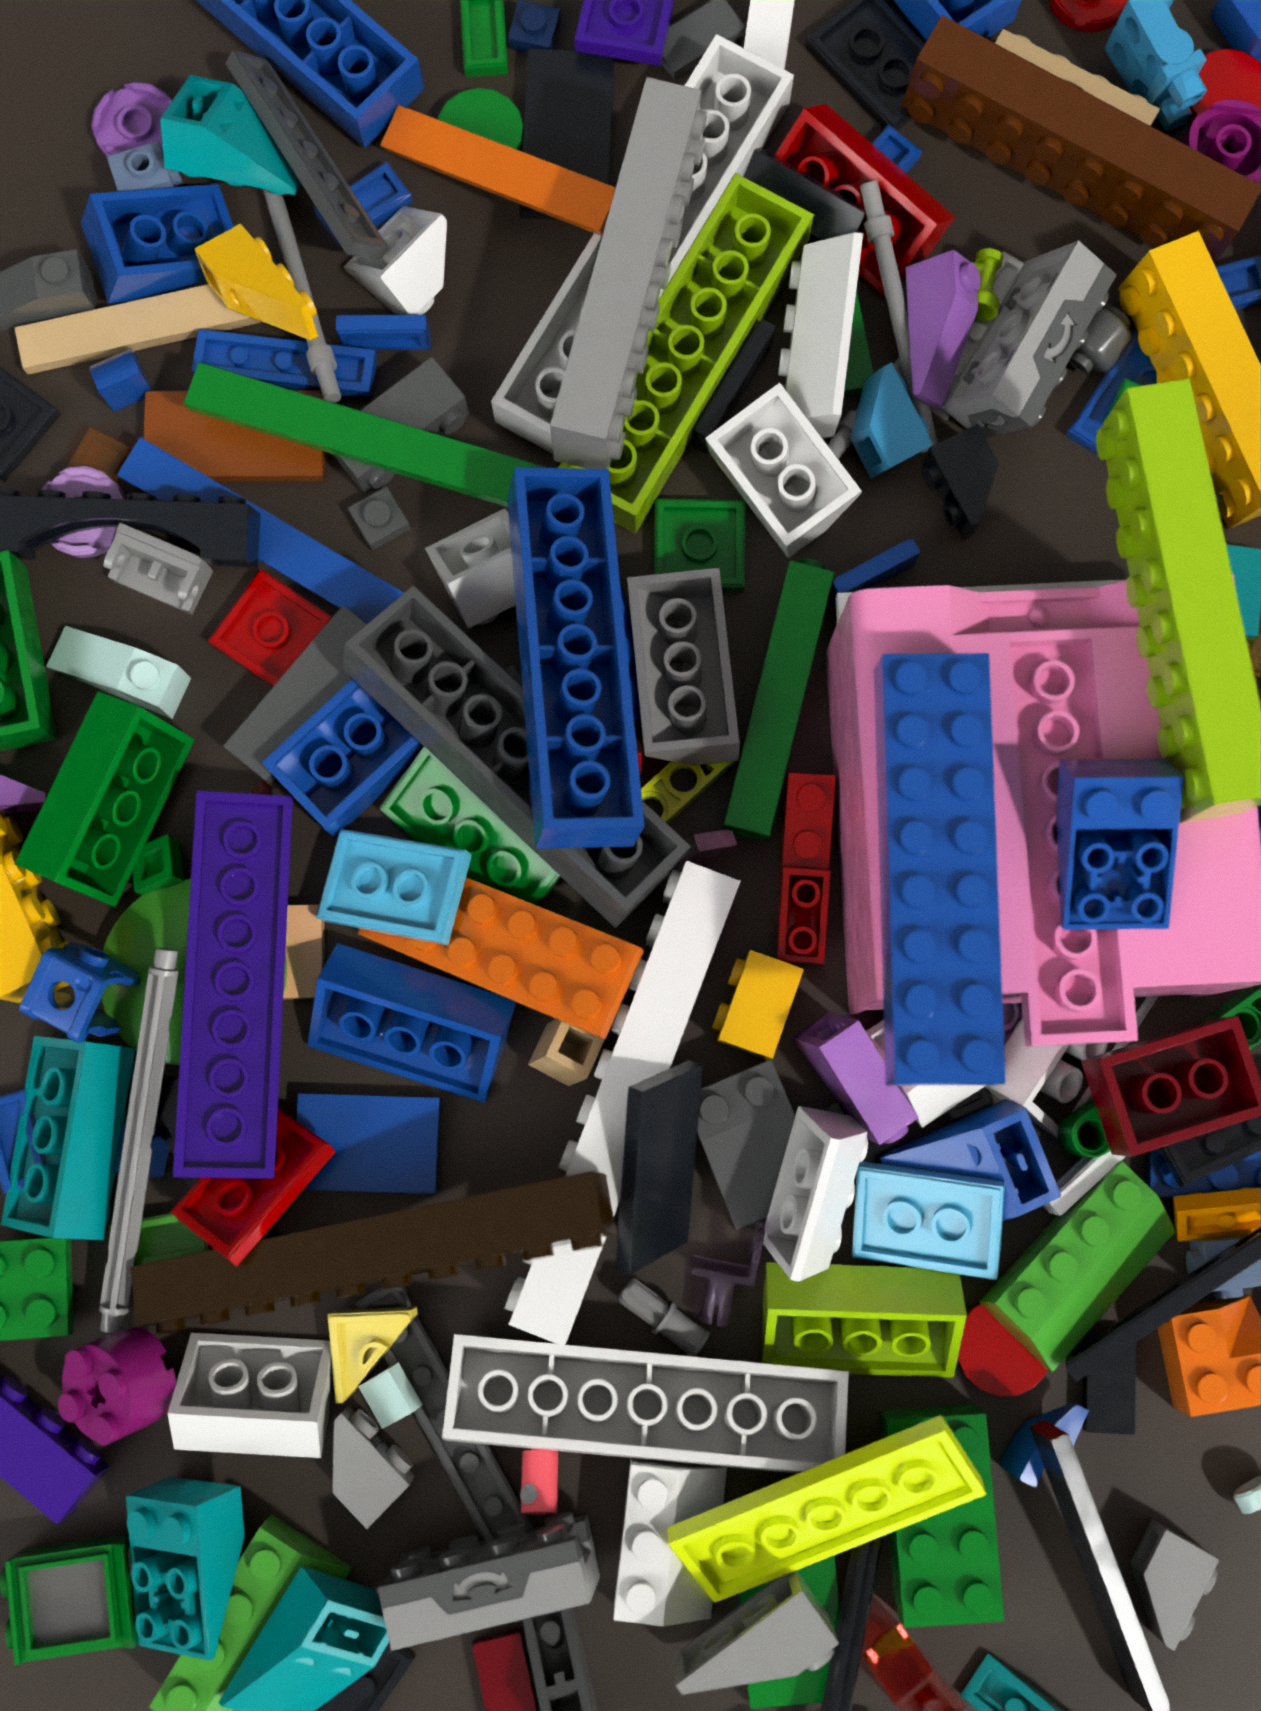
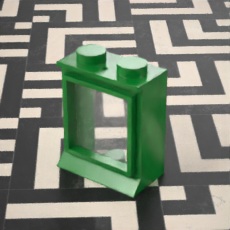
[0,1533,138,1666]

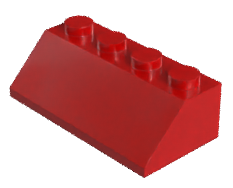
[775,104,956,297]

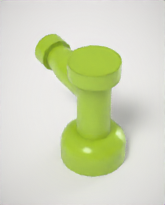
[972,248,1003,321]

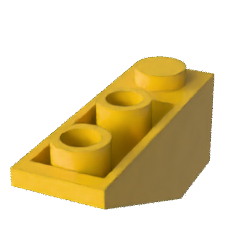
[194,223,318,341]

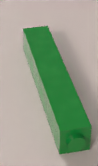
[722,559,834,843]

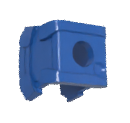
[19,941,141,1043]

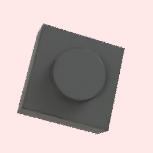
[348,486,411,551]

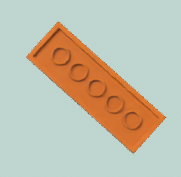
[357,877,644,1040]

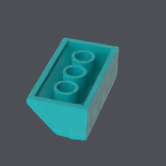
[1,1036,136,1240]

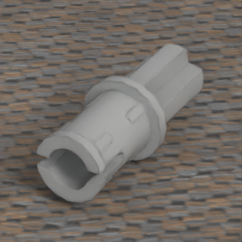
[618,1279,710,1357]

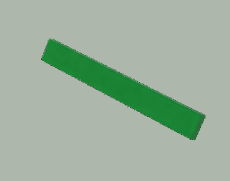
[183,362,547,507]

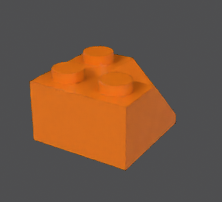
[1157,1295,1261,1417]

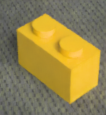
[712,950,804,1060]

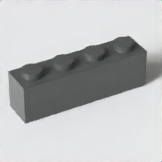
[223,605,367,789]

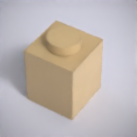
[528,1019,604,1086]

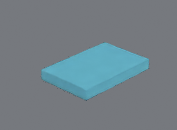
[316,829,472,946]
[852,1161,1006,1280]

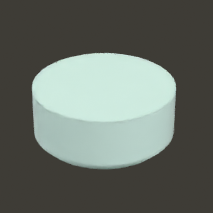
[1233,1475,1261,1514]

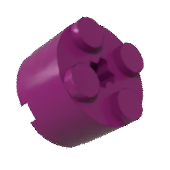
[1181,99,1261,184]
[58,1327,176,1446]

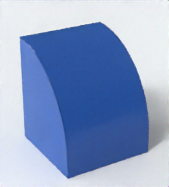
[90,348,153,412]

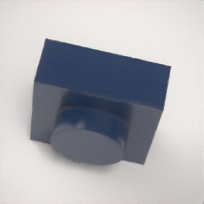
[508,0,561,53]

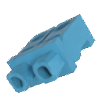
[1104,0,1207,132]

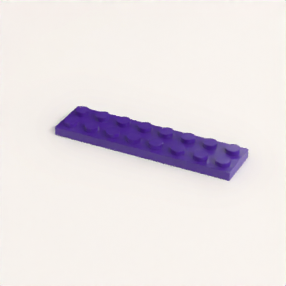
[173,791,293,1179]

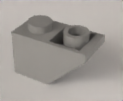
[333,1406,415,1529]
[1130,1518,1219,1651]

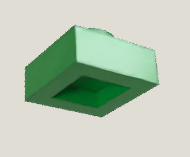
[132,834,184,895]

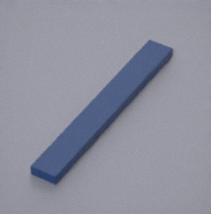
[117,437,404,624]

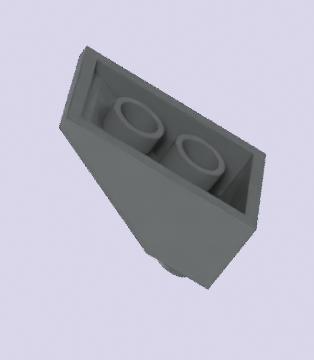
[697,1060,795,1230]

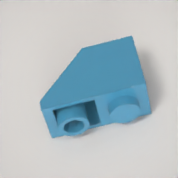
[850,362,933,479]

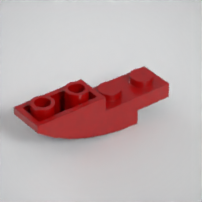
[776,772,835,964]

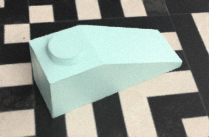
[46,626,191,719]

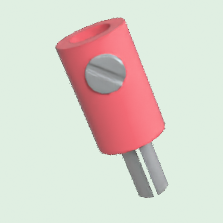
[520,1449,559,1515]

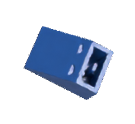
[1056,758,1184,930]
[878,1099,1062,1221]

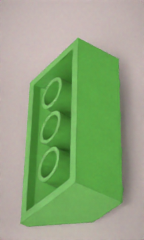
[979,1161,1176,1373]
[149,1514,353,1711]

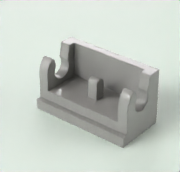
[103,523,213,615]

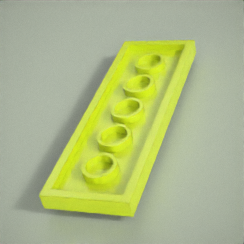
[667,1415,986,1603]

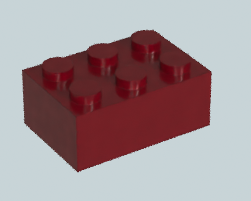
[1081,1016,1261,1157]

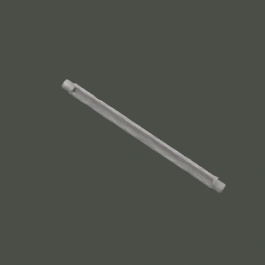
[99,947,179,1333]

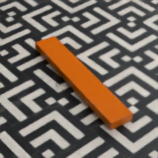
[380,105,616,236]

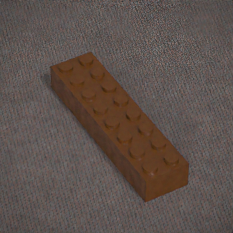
[901,15,1261,264]

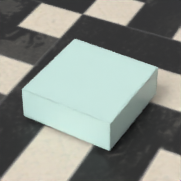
[358,1363,423,1429]

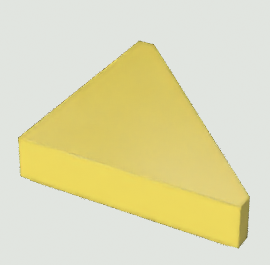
[327,1306,418,1404]

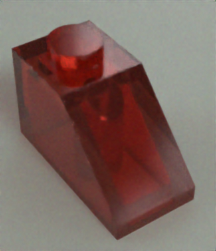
[862,1623,966,1711]

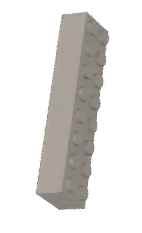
[550,77,707,469]

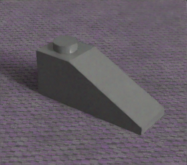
[0,249,97,331]
[522,1607,599,1711]

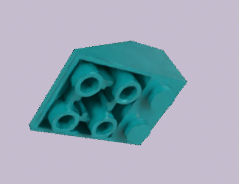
[160,75,301,195]
[126,1476,245,1661]
[219,1566,389,1711]

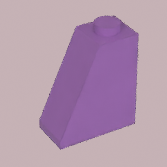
[792,1012,919,1145]

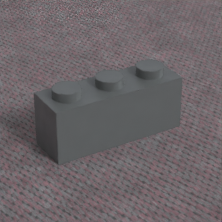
[332,357,469,494]

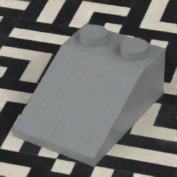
[674,1570,839,1695]

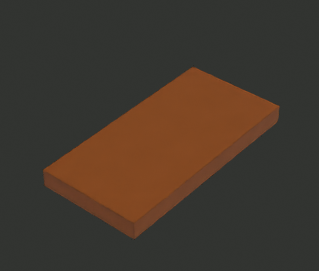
[144,390,325,482]

